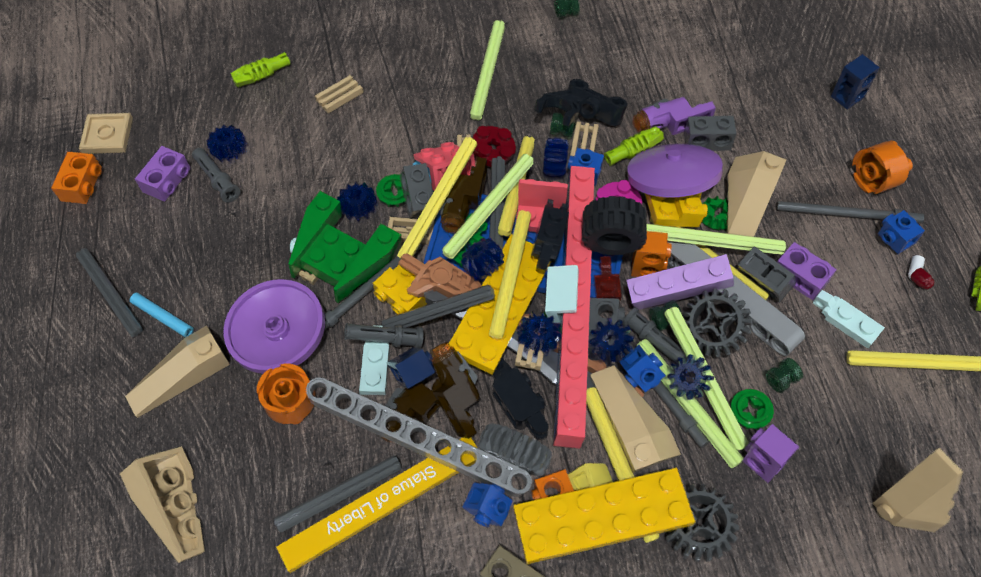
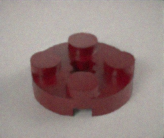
[472,126,516,167]

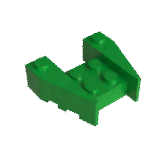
[288,191,402,303]

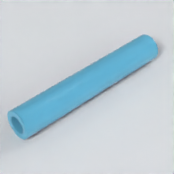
[130,293,193,337]

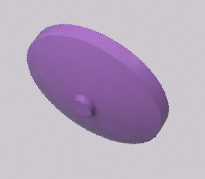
[628,144,723,197]
[223,279,325,374]

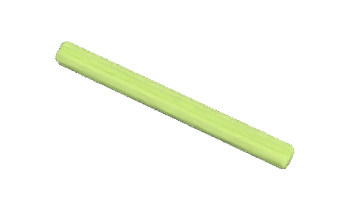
[470,20,505,120]
[442,154,533,259]
[647,224,786,255]
[665,307,749,451]
[637,339,743,468]

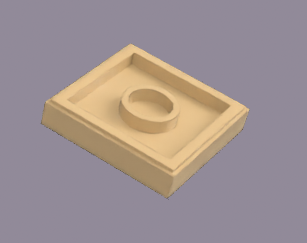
[79,113,133,154]

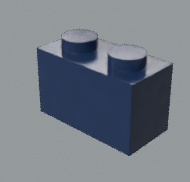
[387,347,435,388]

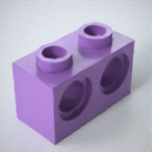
[135,146,191,202]
[777,242,837,301]
[743,424,799,483]

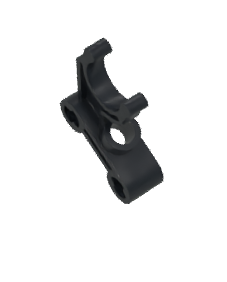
[534,79,628,126]

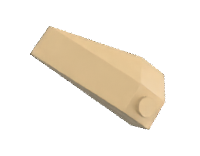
[727,151,786,237]
[125,326,230,418]
[589,365,681,473]
[120,446,205,563]
[873,448,963,532]

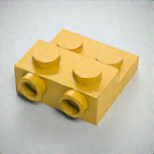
[645,193,707,227]
[373,265,427,315]

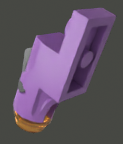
[633,97,716,135]

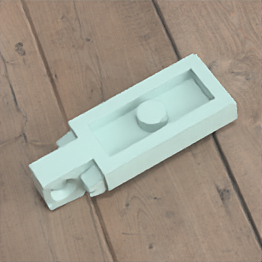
[813,290,885,348]
[359,326,390,395]

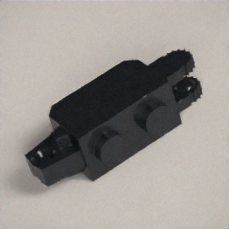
[531,199,569,271]
[492,358,549,441]

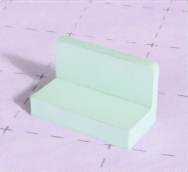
[545,265,579,324]

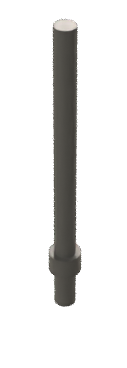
[776,201,924,223]
[324,243,422,330]
[620,331,709,448]

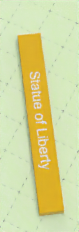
[276,437,477,573]

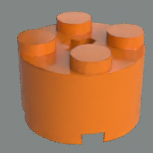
[852,140,913,194]
[257,363,316,424]

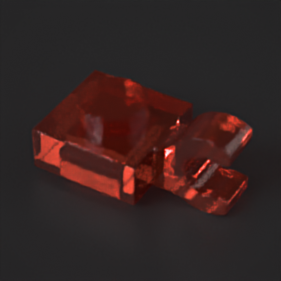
[594,256,622,301]

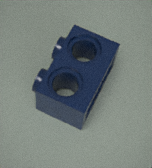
[831,54,880,110]

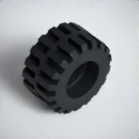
[582,196,647,255]

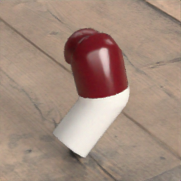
[908,255,935,290]

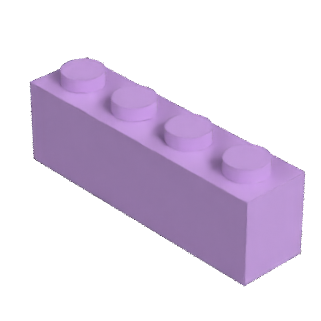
[627,254,734,310]

